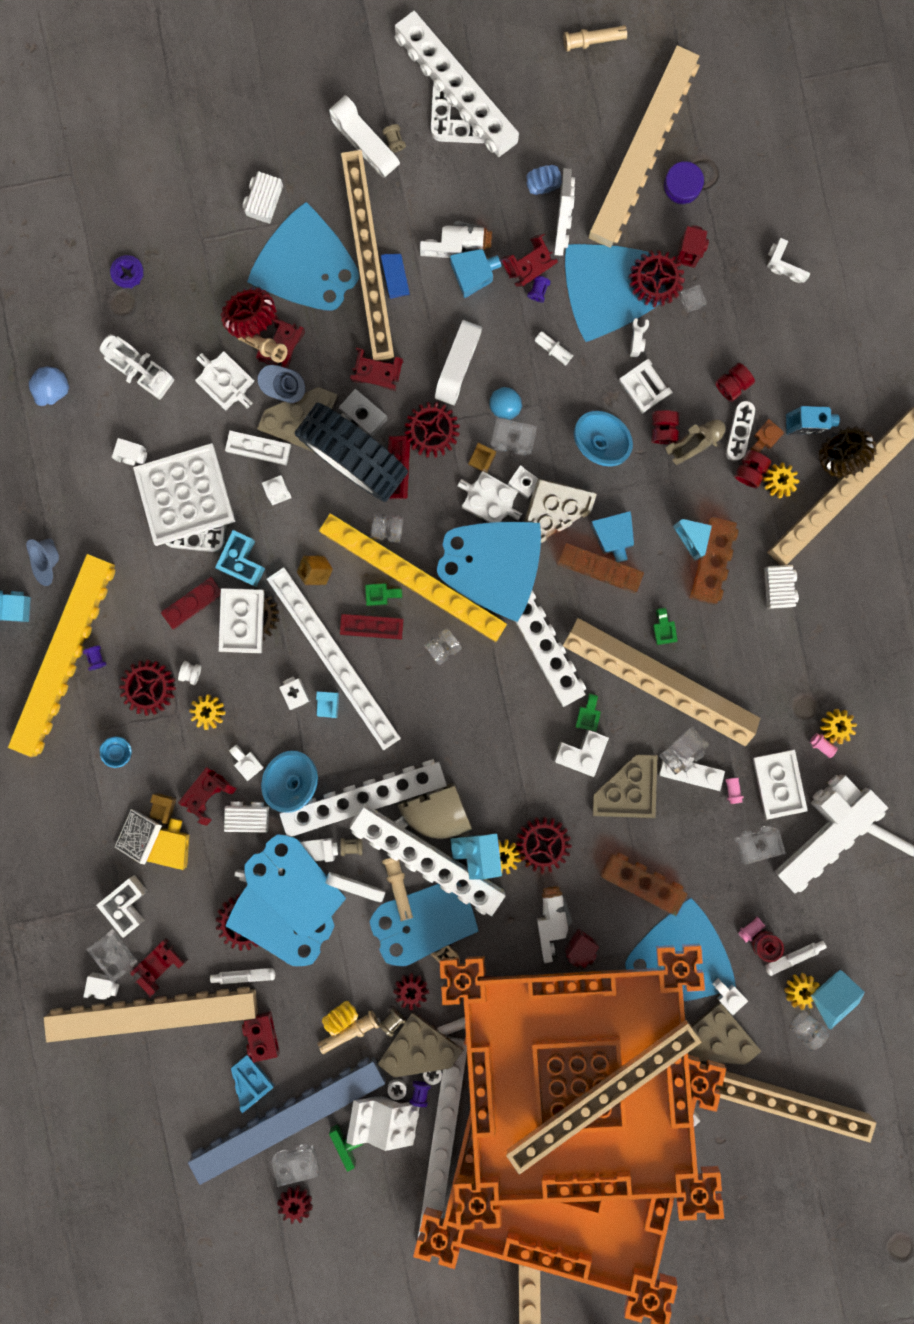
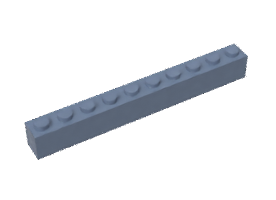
[188,1057,386,1185]

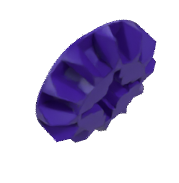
[110,255,144,289]

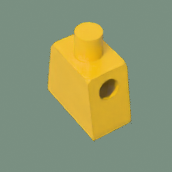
[147,818,189,870]

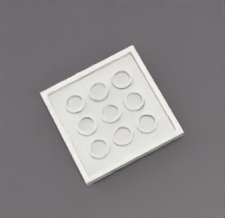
[133,443,236,546]

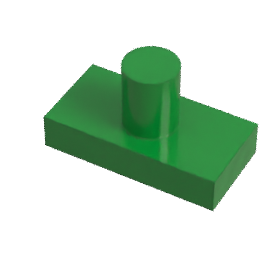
[329,1124,363,1172]

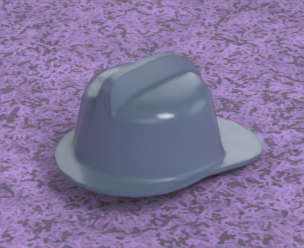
[258,365,305,403]
[26,539,59,586]

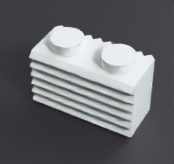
[243,171,283,224]
[764,565,798,609]
[224,801,269,832]

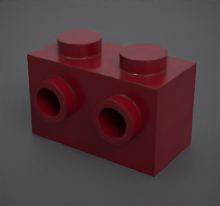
[675,225,709,268]
[564,928,599,968]
[242,1011,280,1063]

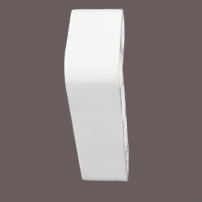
[329,95,400,178]
[435,320,483,405]

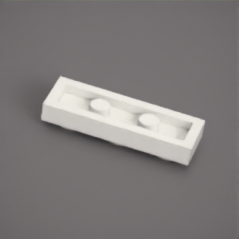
[225,431,291,466]
[659,755,725,791]

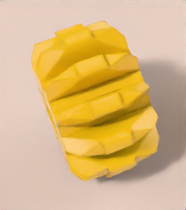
[763,463,799,498]
[189,694,226,730]
[820,709,857,744]
[498,839,521,874]
[784,973,820,1010]
[322,1001,358,1036]

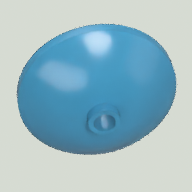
[574,411,633,466]
[261,751,318,813]

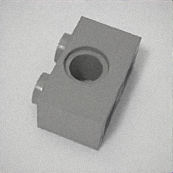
[339,389,388,437]

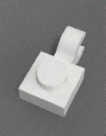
[630,318,649,358]
[229,745,264,781]
[712,978,748,1015]

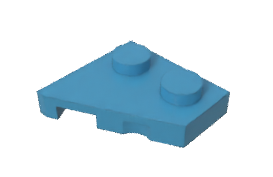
[231,1054,274,1113]

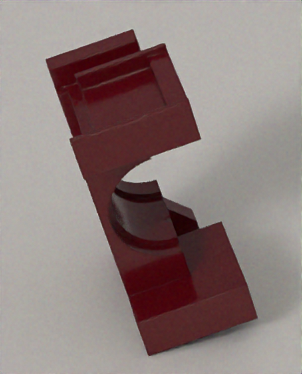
[499,234,558,287]
[256,314,305,369]
[350,348,404,392]
[178,767,237,826]
[130,938,188,997]

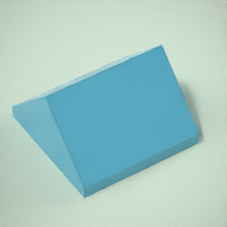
[673,519,712,561]
[811,970,865,1029]

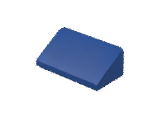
[381,254,410,299]

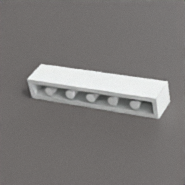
[774,788,888,893]

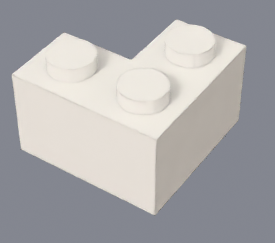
[553,730,609,777]
[811,775,863,825]
[96,875,147,938]

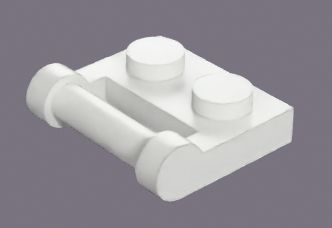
[619,359,673,414]

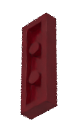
[388,436,410,500]
[161,577,221,630]
[340,614,404,640]

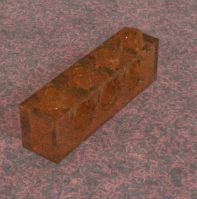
[690,517,739,605]
[557,543,644,594]
[600,852,688,916]

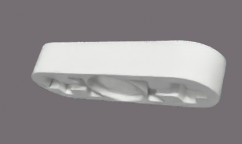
[725,401,755,461]
[325,872,386,902]

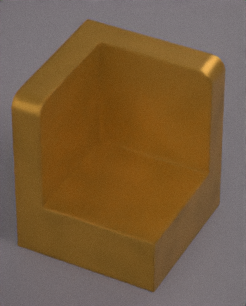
[468,443,496,473]
[297,556,333,585]
[150,793,177,824]

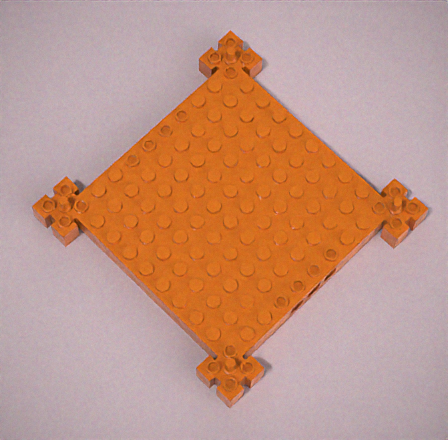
[440,943,724,1230]
[413,1037,726,1324]

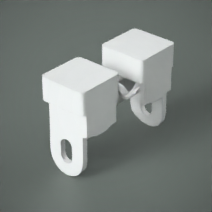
[100,334,174,400]

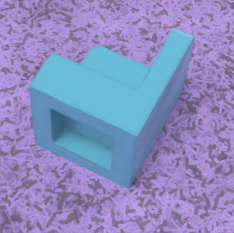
[316,692,339,718]

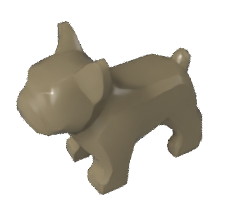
[665,420,726,466]

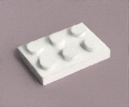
[219,589,264,653]
[753,750,808,819]

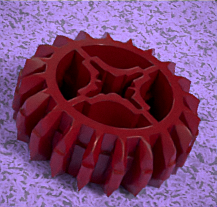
[628,250,685,307]
[220,286,277,340]
[404,402,460,458]
[119,659,176,716]
[515,816,572,873]
[215,894,259,951]

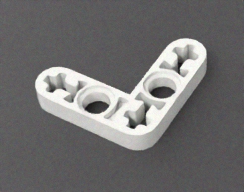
[431,85,491,143]
[165,525,226,552]

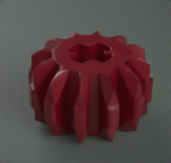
[393,973,429,1010]
[277,1185,313,1225]

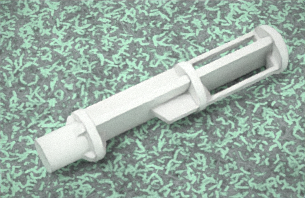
[765,940,827,976]
[210,968,275,985]

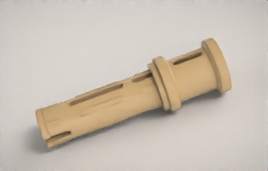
[563,25,627,52]
[238,334,287,363]
[382,858,413,921]
[318,1010,380,1054]

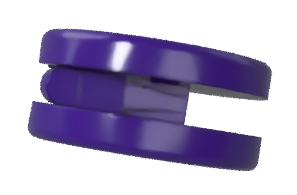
[664,161,704,204]

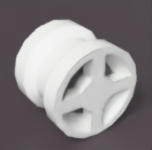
[178,661,201,685]

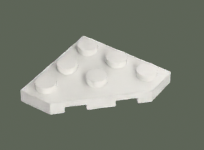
[555,168,575,256]

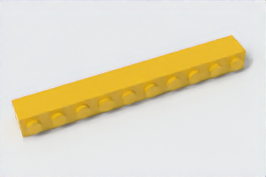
[319,513,507,643]
[8,554,115,757]

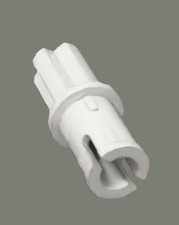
[535,331,574,366]

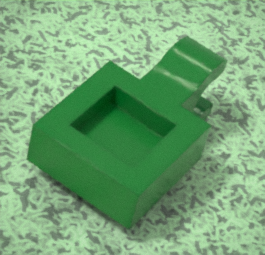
[365,583,403,606]
[653,608,678,645]
[575,694,601,732]

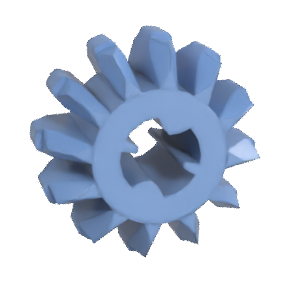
[526,165,562,195]

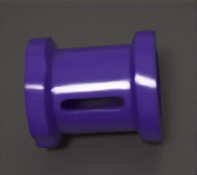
[527,276,551,303]
[83,645,107,671]
[409,1081,431,1107]

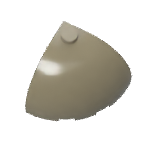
[397,782,473,839]

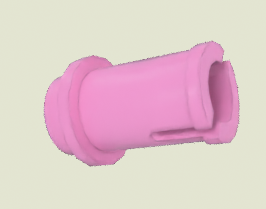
[810,733,838,758]
[725,777,744,804]
[738,917,765,942]

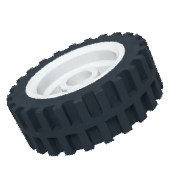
[294,402,408,502]

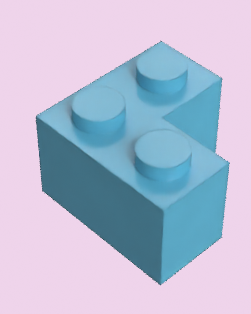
[215,530,265,587]
[0,591,31,622]
[450,834,502,880]

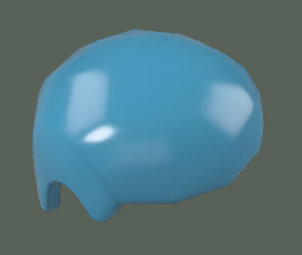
[489,387,522,420]
[100,736,132,768]

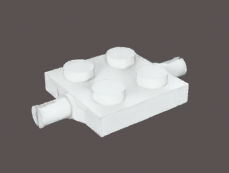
[195,352,254,411]
[458,471,523,523]

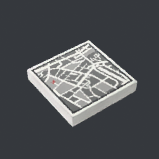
[115,809,162,864]

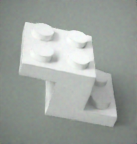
[346,1096,419,1151]

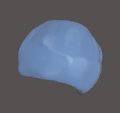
[29,366,69,406]

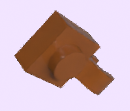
[750,419,784,453]

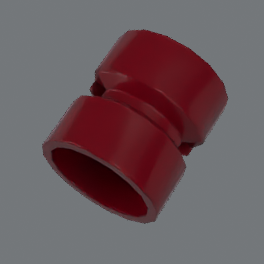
[715,362,755,402]
[651,410,679,444]
[734,450,772,489]
[751,930,784,962]

